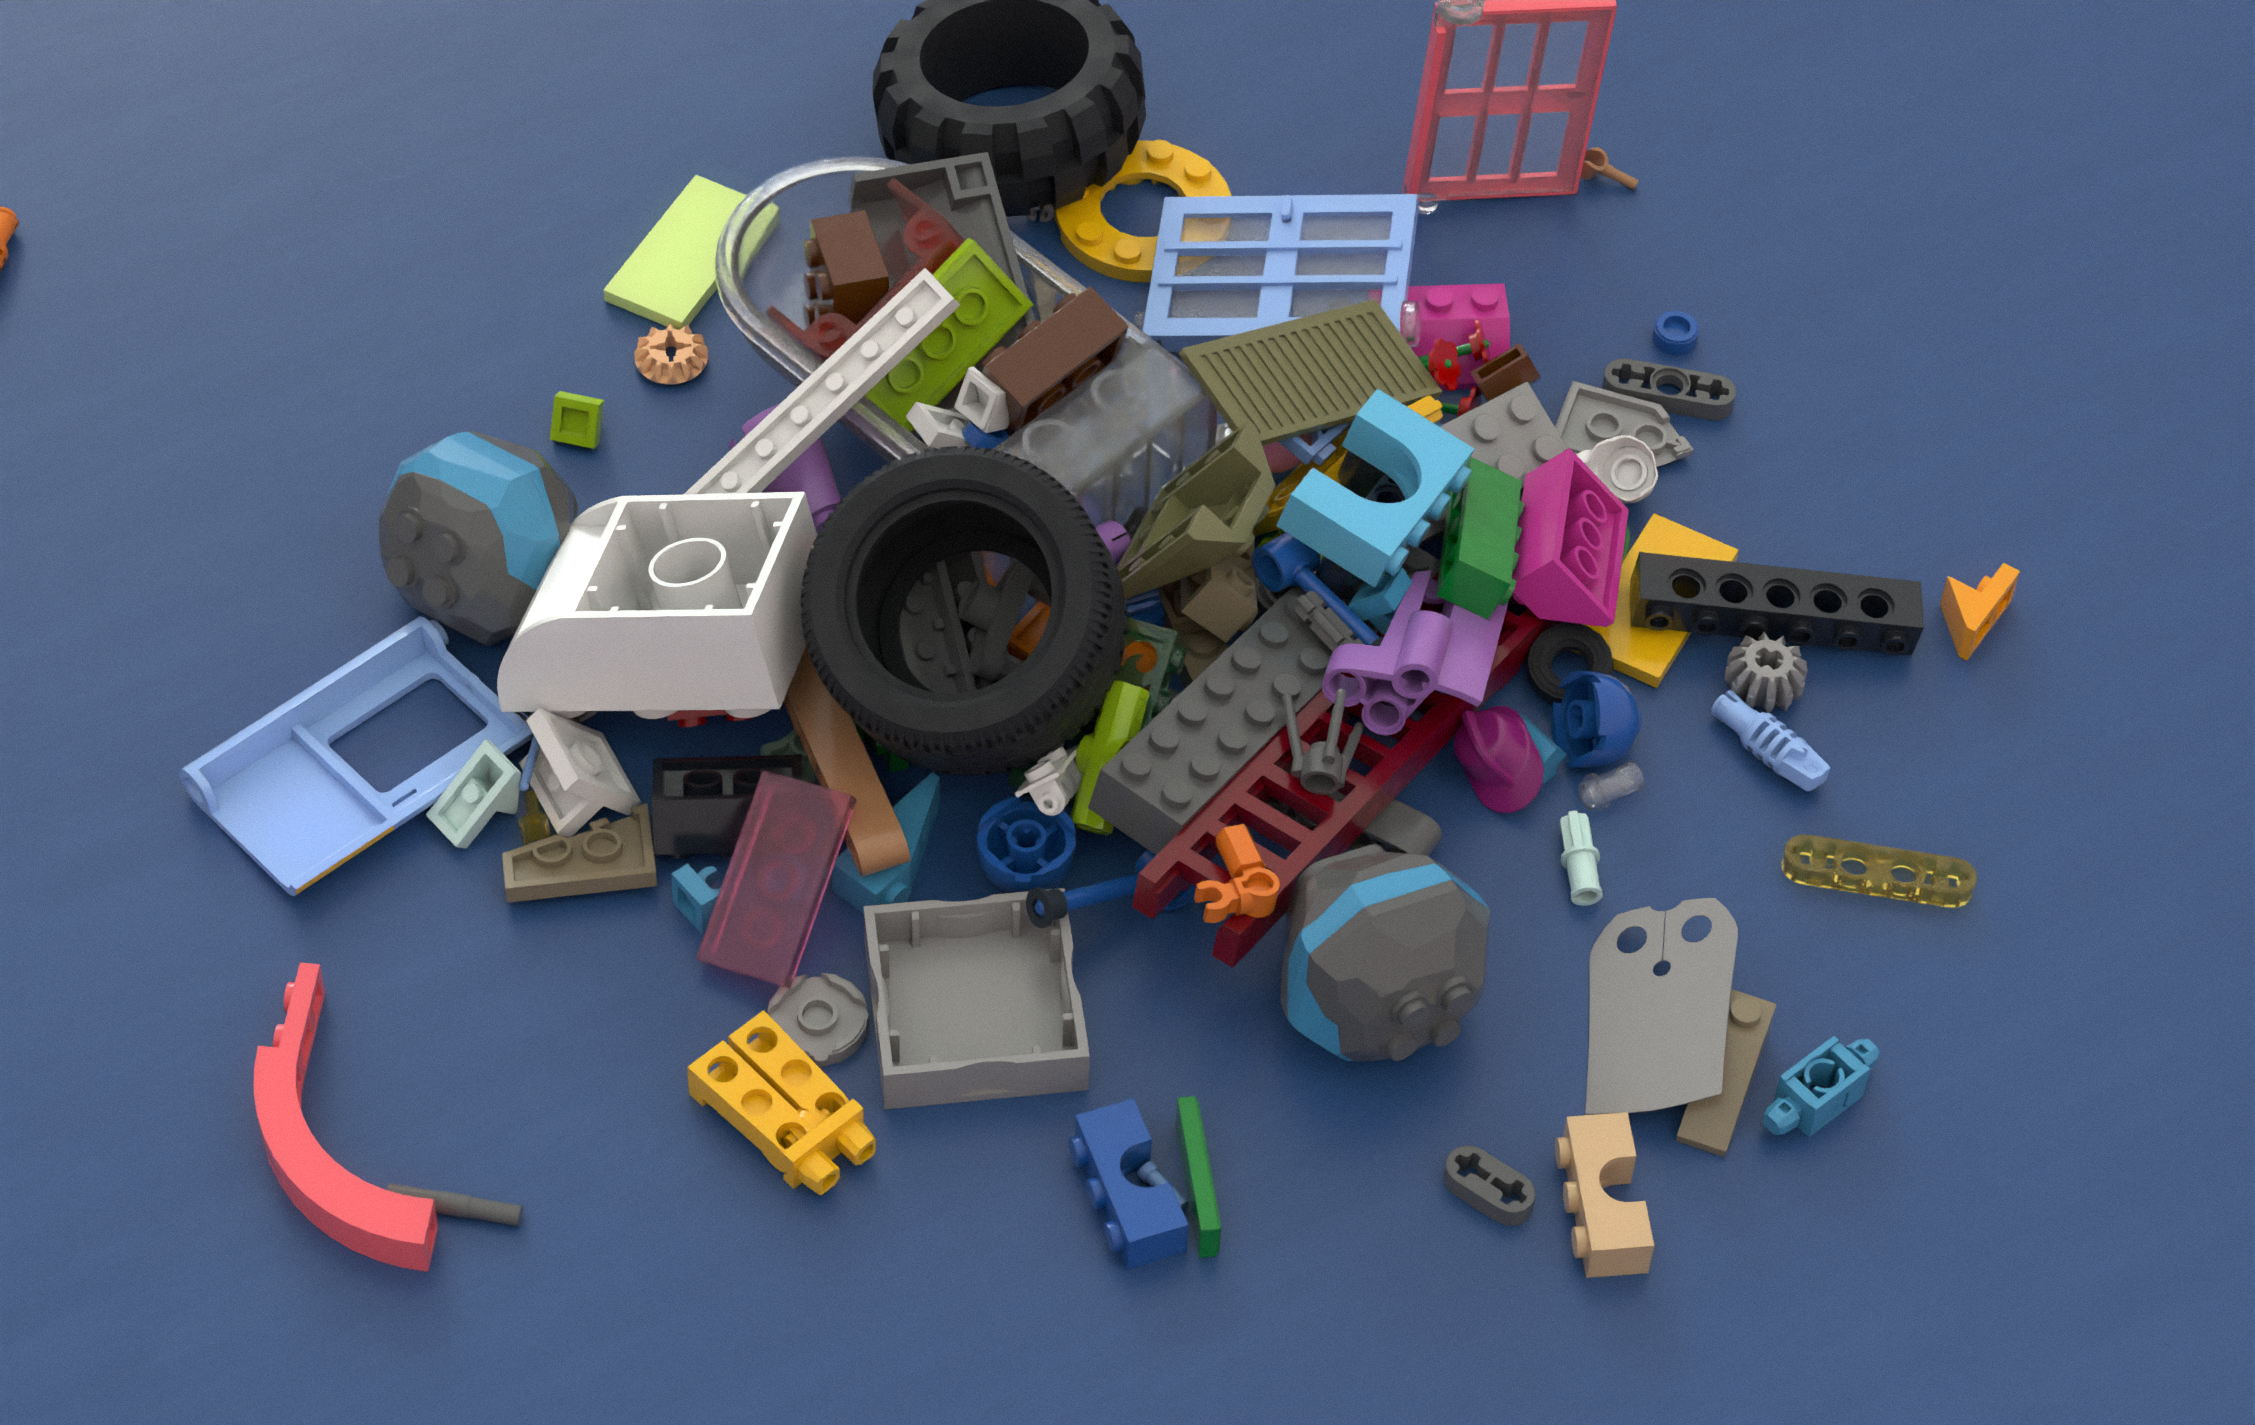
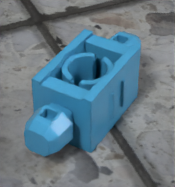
[1762,1036,1880,1137]

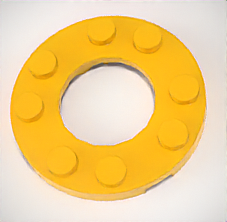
[1055,140,1232,283]

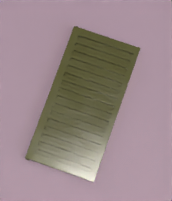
[1178,299,1443,446]

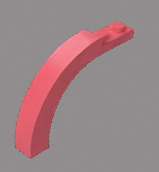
[254,962,438,1272]

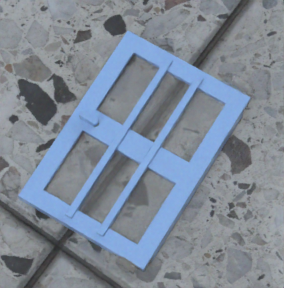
[1135,194,1421,352]

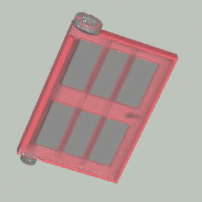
[1402,0,1617,214]

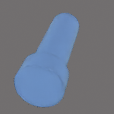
[1137,1161,1189,1211]

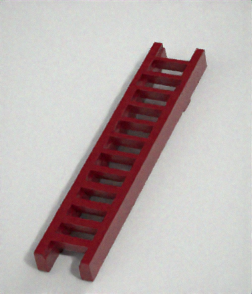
[1132,571,1562,968]

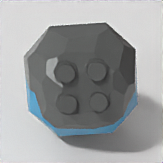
[379,431,578,646]
[1280,844,1490,1061]

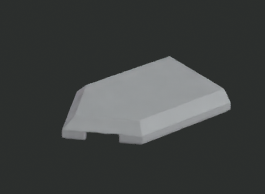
[1555,381,1694,467]

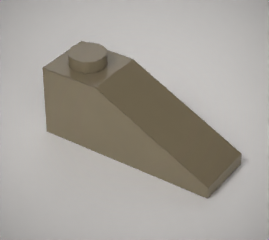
[1676,989,1777,1157]

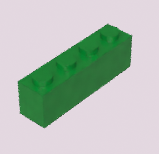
[1436,457,1524,620]

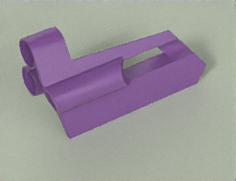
[1322,570,1509,736]

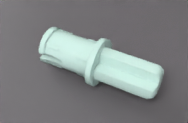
[1560,810,1603,906]

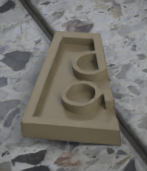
[502,803,657,903]

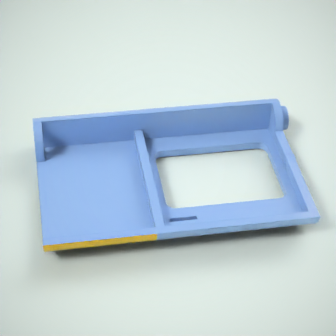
[179,616,534,896]

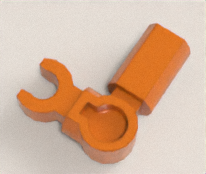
[1194,824,1280,923]

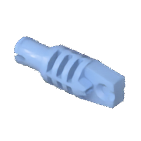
[1711,690,1830,792]

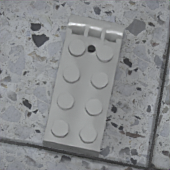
[1340,382,1568,547]

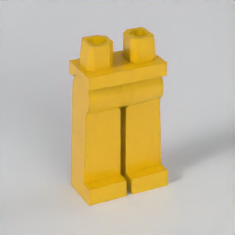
[687,1010,876,1195]

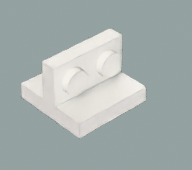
[519,708,641,838]

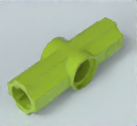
[1070,681,1150,836]

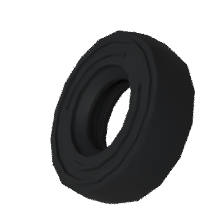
[1527,623,1613,706]

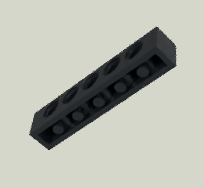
[1630,552,1924,655]

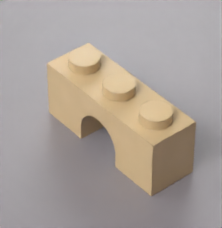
[1555,1112,1654,1278]

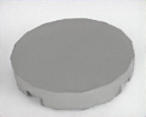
[768,973,869,1067]

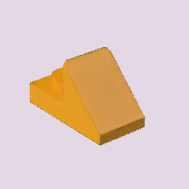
[1940,563,2020,661]

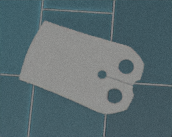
[1585,898,1738,1115]

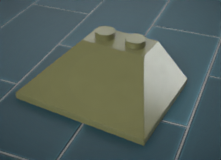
[1117,420,1276,599]

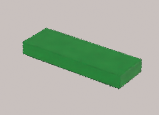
[1175,1096,1221,1258]

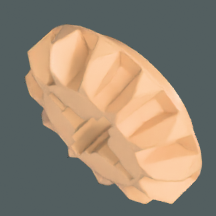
[634,322,708,385]

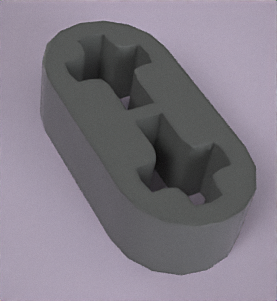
[1444,1145,1535,1226]

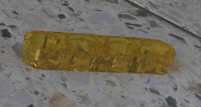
[1781,834,1977,908]

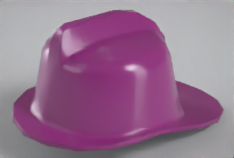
[1453,706,1544,813]

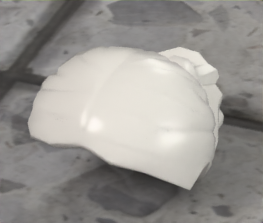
[1576,435,1658,504]

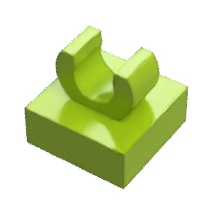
[550,391,604,449]

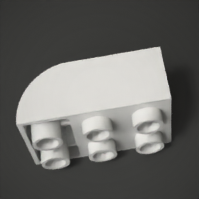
[497,492,817,719]

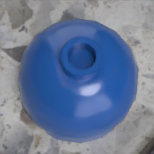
[1551,671,1642,768]
[976,796,1076,893]

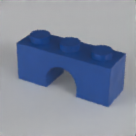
[1068,1098,1188,1270]

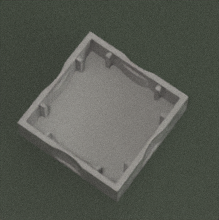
[863,888,1090,1109]

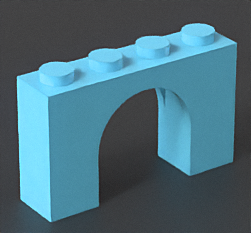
[1276,388,1474,588]

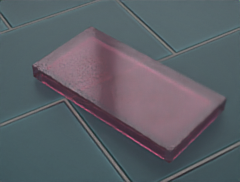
[696,770,857,989]

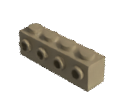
[1180,530,1258,643]

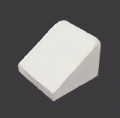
[954,367,1009,433]

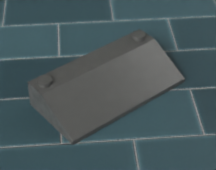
[848,152,1035,447]

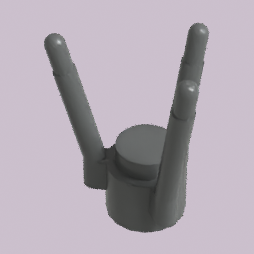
[1282,689,1364,795]

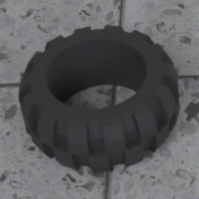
[872,0,1146,217]

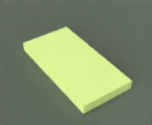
[603,175,774,329]

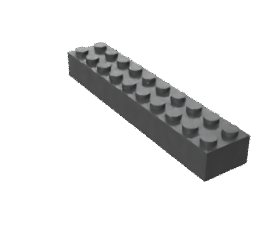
[1088,545,1440,855]

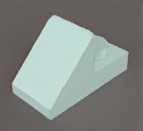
[426,740,521,849]

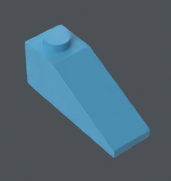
[832,772,940,914]

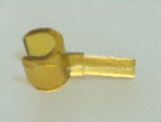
[518,791,551,846]

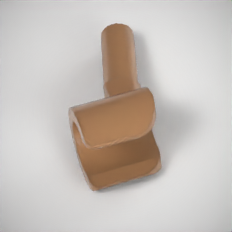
[1580,147,1639,190]

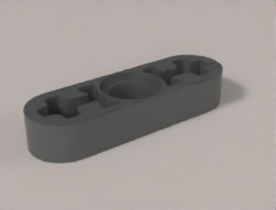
[1602,358,1736,420]

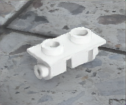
[1015,744,1082,816]

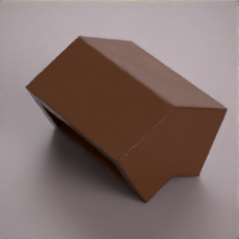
[1470,343,1541,402]

